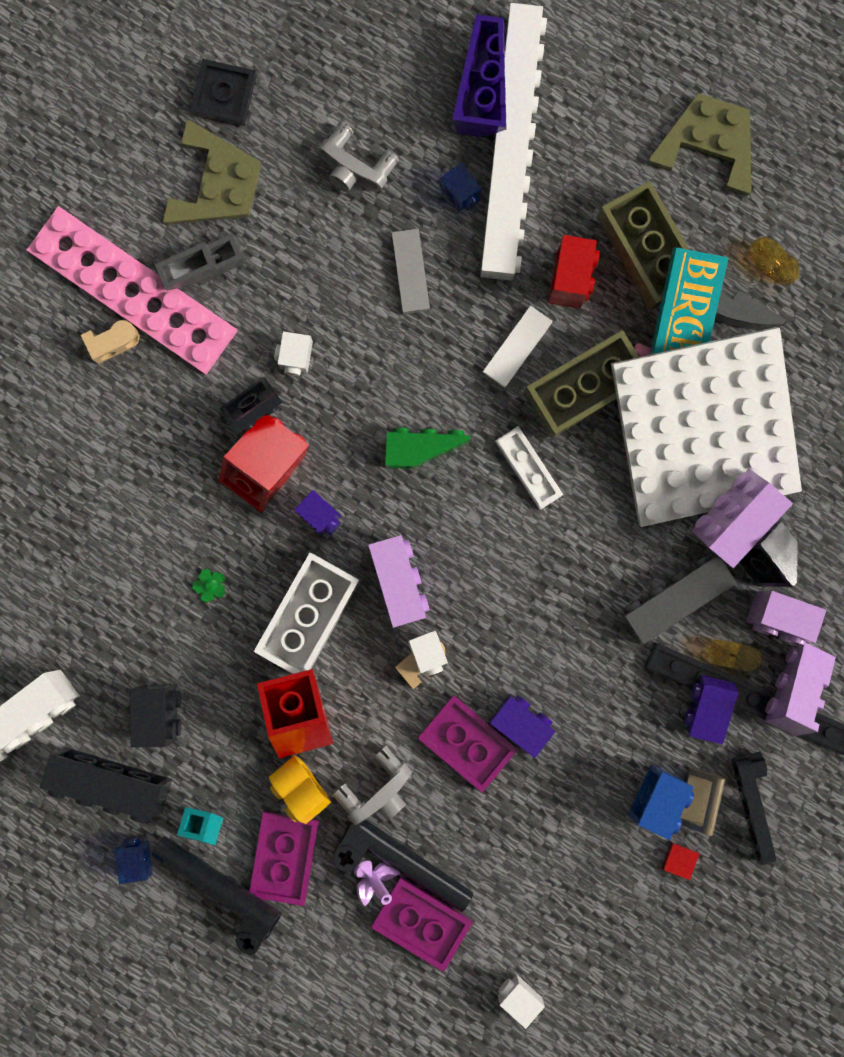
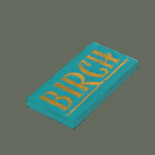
[650,247,729,355]

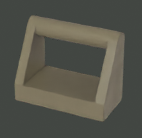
[680,767,725,836]

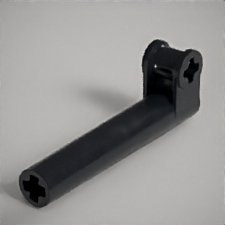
[333,819,473,912]
[152,836,282,955]

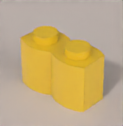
[268,755,332,824]

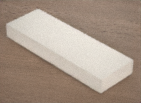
[483,306,553,389]
[495,426,563,510]

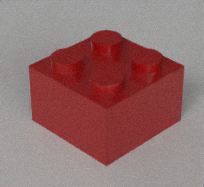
[548,235,600,309]

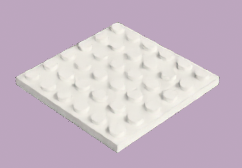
[611,327,802,527]

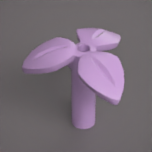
[354,860,400,906]

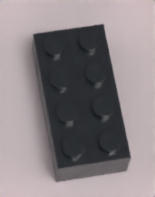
[40,747,172,823]

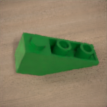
[385,428,470,469]

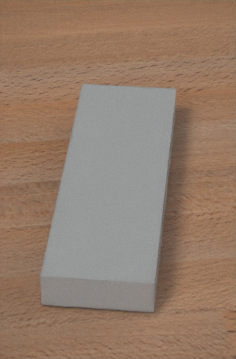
[392,229,430,314]

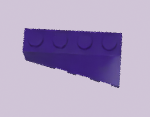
[452,15,507,137]

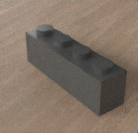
[621,554,737,645]

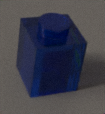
[439,162,481,212]
[115,837,153,884]

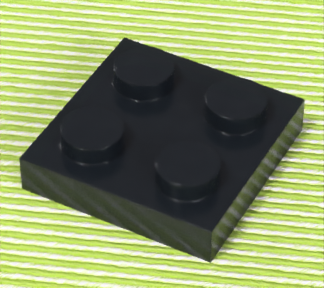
[190,59,257,126]
[220,377,283,435]

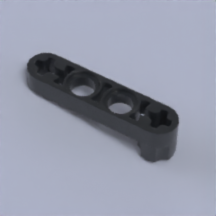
[731,751,776,866]

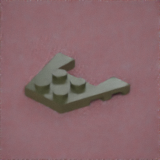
[648,93,751,196]
[163,120,261,225]

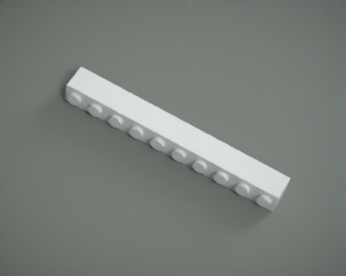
[480,3,547,281]

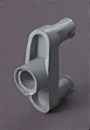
[318,122,399,192]
[332,746,413,825]

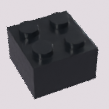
[130,684,182,747]

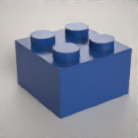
[628,764,694,840]

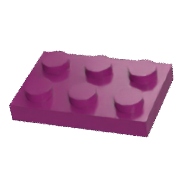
[418,694,518,793]
[250,810,319,906]
[371,876,473,972]

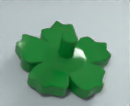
[192,569,226,603]

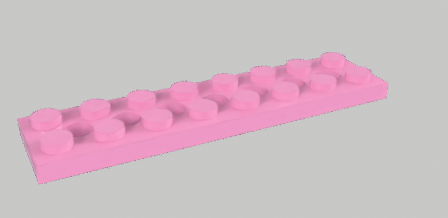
[27,206,237,375]

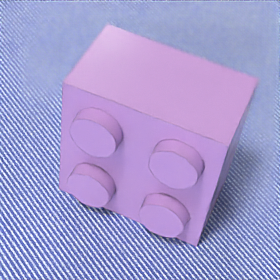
[746,591,826,646]

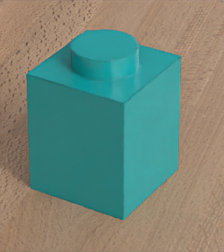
[177,807,223,846]

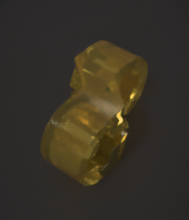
[750,237,800,285]
[706,639,763,671]

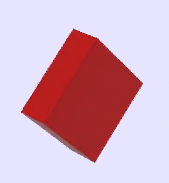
[662,842,699,880]

